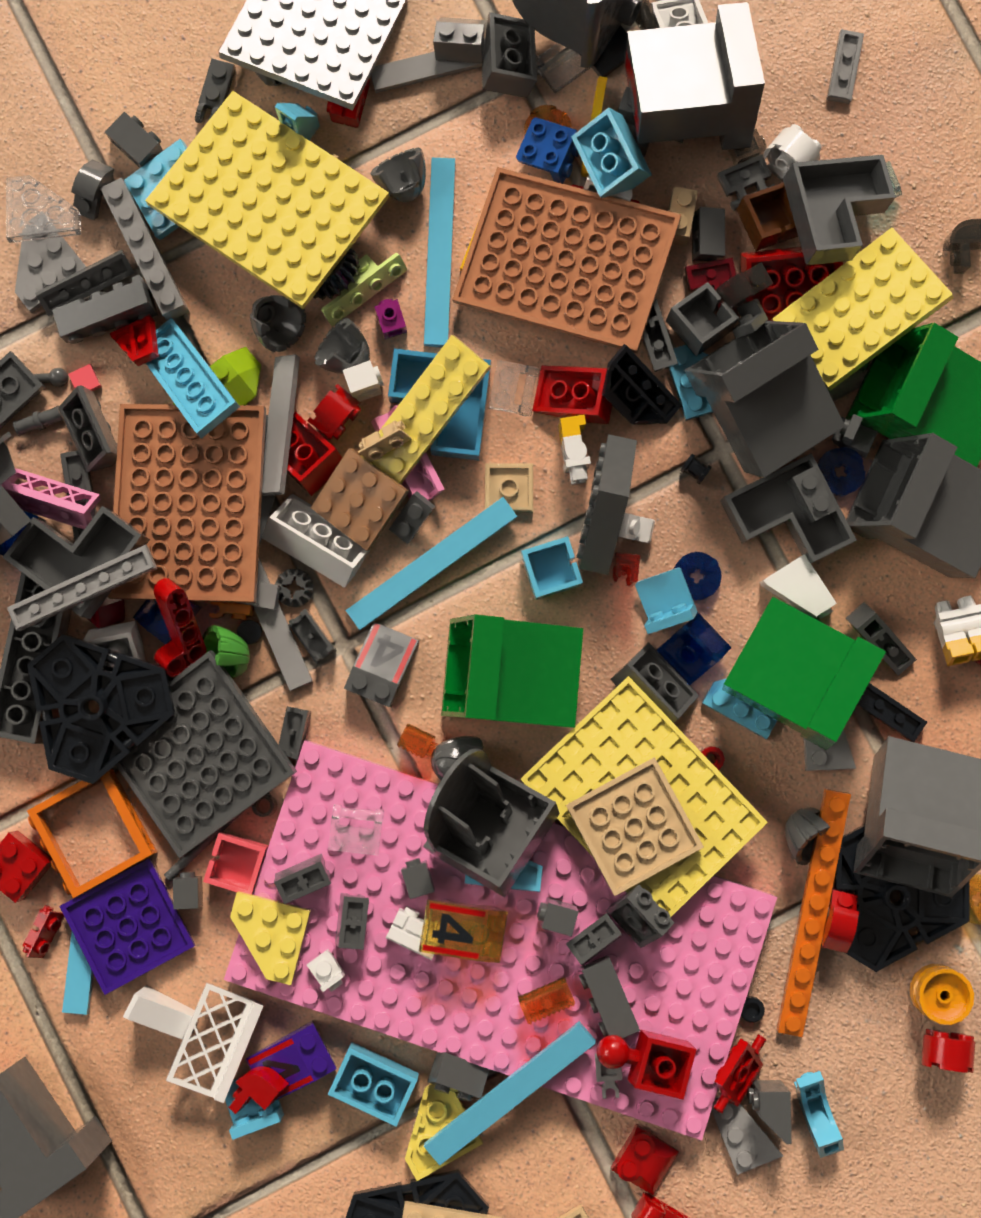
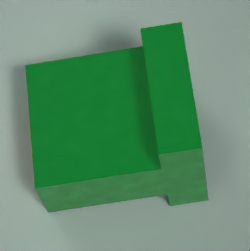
[846,322,981,467]
[722,596,886,750]
[441,614,584,728]

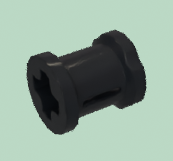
[680,454,712,485]

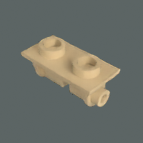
[358,420,412,462]

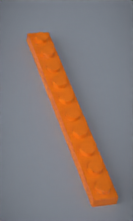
[776,788,851,1037]

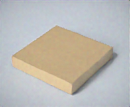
[485,463,533,512]

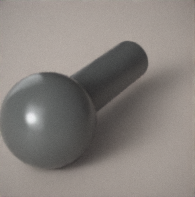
[34,368,68,387]

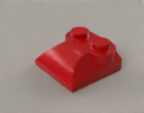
[611,1124,679,1195]

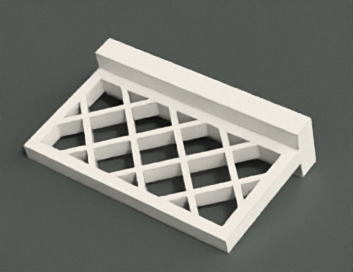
[166,983,263,1103]

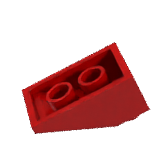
[532,365,612,424]
[287,411,342,496]

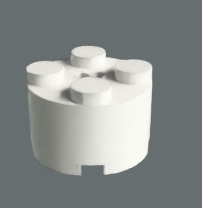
[763,124,822,181]

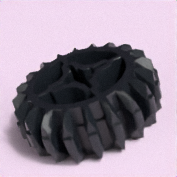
[313,247,360,300]

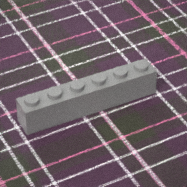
[100,177,190,321]

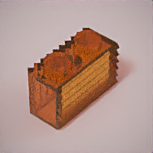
[397,724,438,758]
[518,977,575,1025]

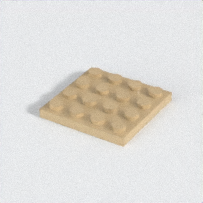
[565,757,704,896]

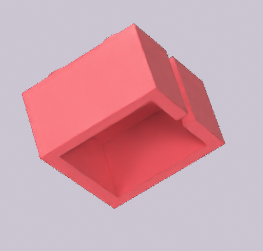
[203,831,269,894]

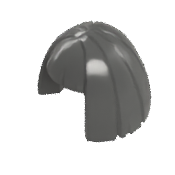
[370,147,426,202]
[250,295,306,352]
[315,318,370,374]
[431,736,484,780]
[785,807,830,865]

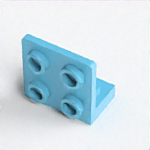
[635,567,698,634]
[225,1076,284,1140]

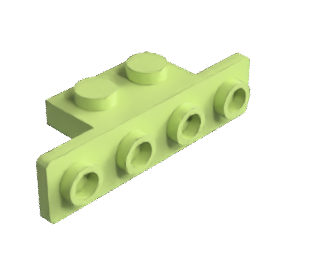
[321,253,407,326]

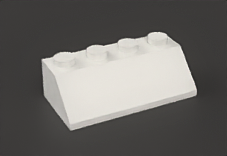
[262,494,371,588]

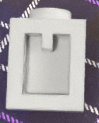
[618,513,655,543]
[307,949,346,992]

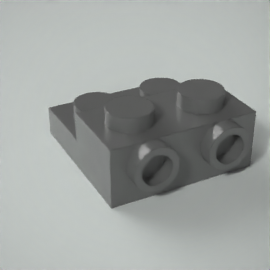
[606,885,674,948]

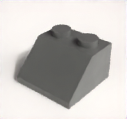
[433,17,487,63]
[747,1080,792,1144]

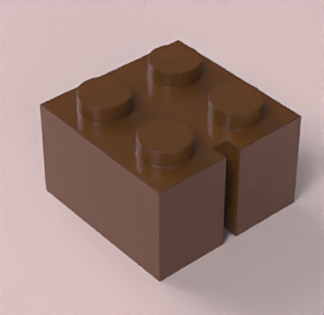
[737,182,798,251]

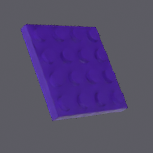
[59,858,196,995]

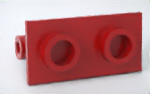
[22,905,64,958]

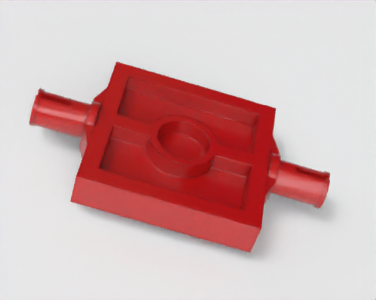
[713,1034,767,1113]

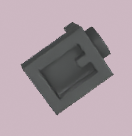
[732,299,768,339]

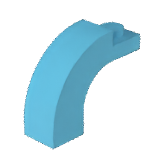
[794,1071,844,1158]

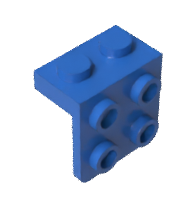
[516,118,579,184]

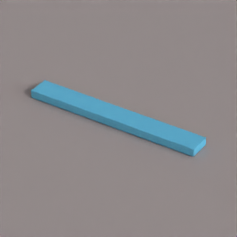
[424,157,455,347]
[345,497,517,630]
[424,1021,596,1165]

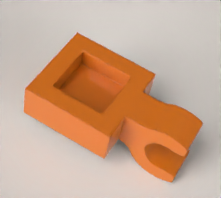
[209,602,254,620]

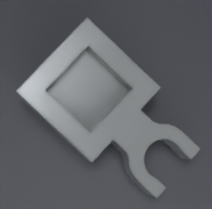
[595,1053,622,1099]

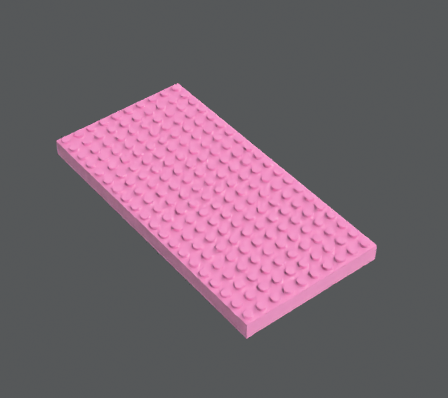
[224,740,777,1140]

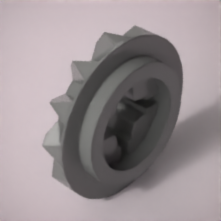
[275,568,314,607]

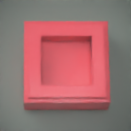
[68,364,102,391]

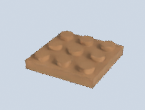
[310,448,409,551]

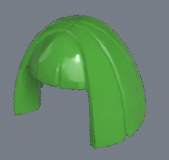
[202,625,250,678]

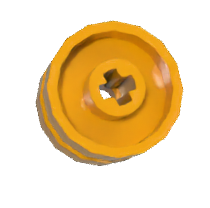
[910,964,974,1025]

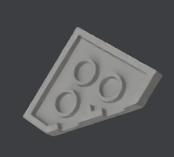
[15,212,86,313]

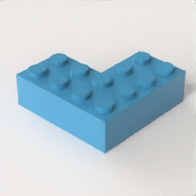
[388,348,491,461]

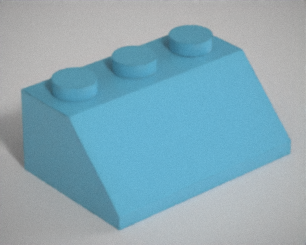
[571,108,652,198]

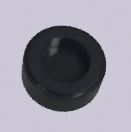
[237,620,262,645]
[741,996,765,1023]

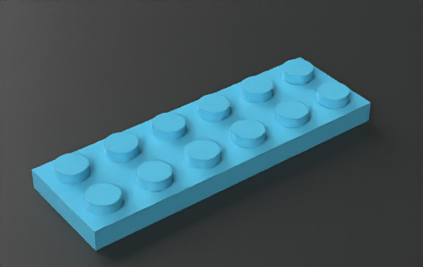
[146,317,240,438]

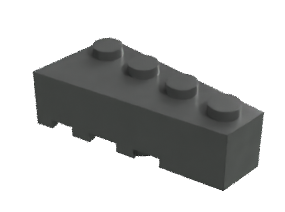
[52,275,158,344]

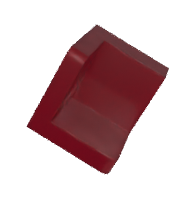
[86,596,125,629]

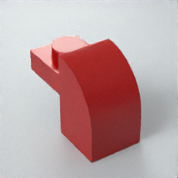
[822,890,859,953]
[228,1066,289,1114]

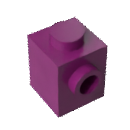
[375,299,407,339]

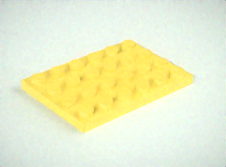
[772,228,953,391]

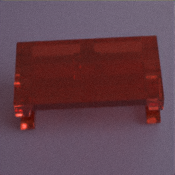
[611,552,640,587]

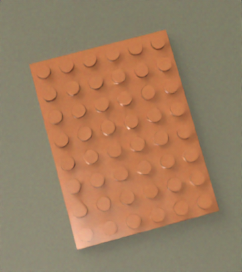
[452,167,681,353]
[108,404,266,603]

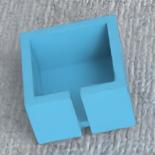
[521,536,583,600]

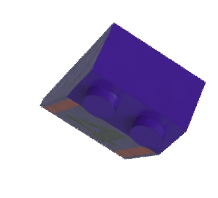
[246,1020,337,1100]

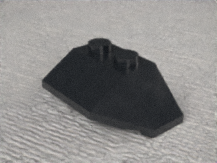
[602,344,682,425]

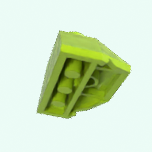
[173,347,261,406]

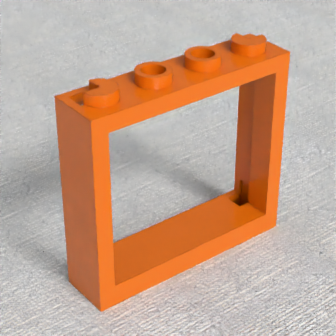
[27,768,157,898]

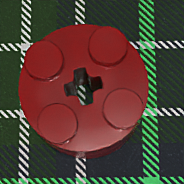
[307,384,362,440]
[921,1029,976,1073]

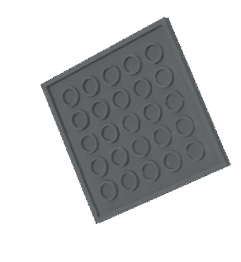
[116,651,297,858]

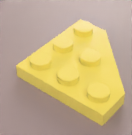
[230,891,311,985]
[405,1084,483,1181]

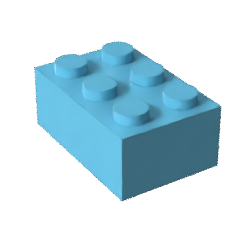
[328,1042,419,1127]

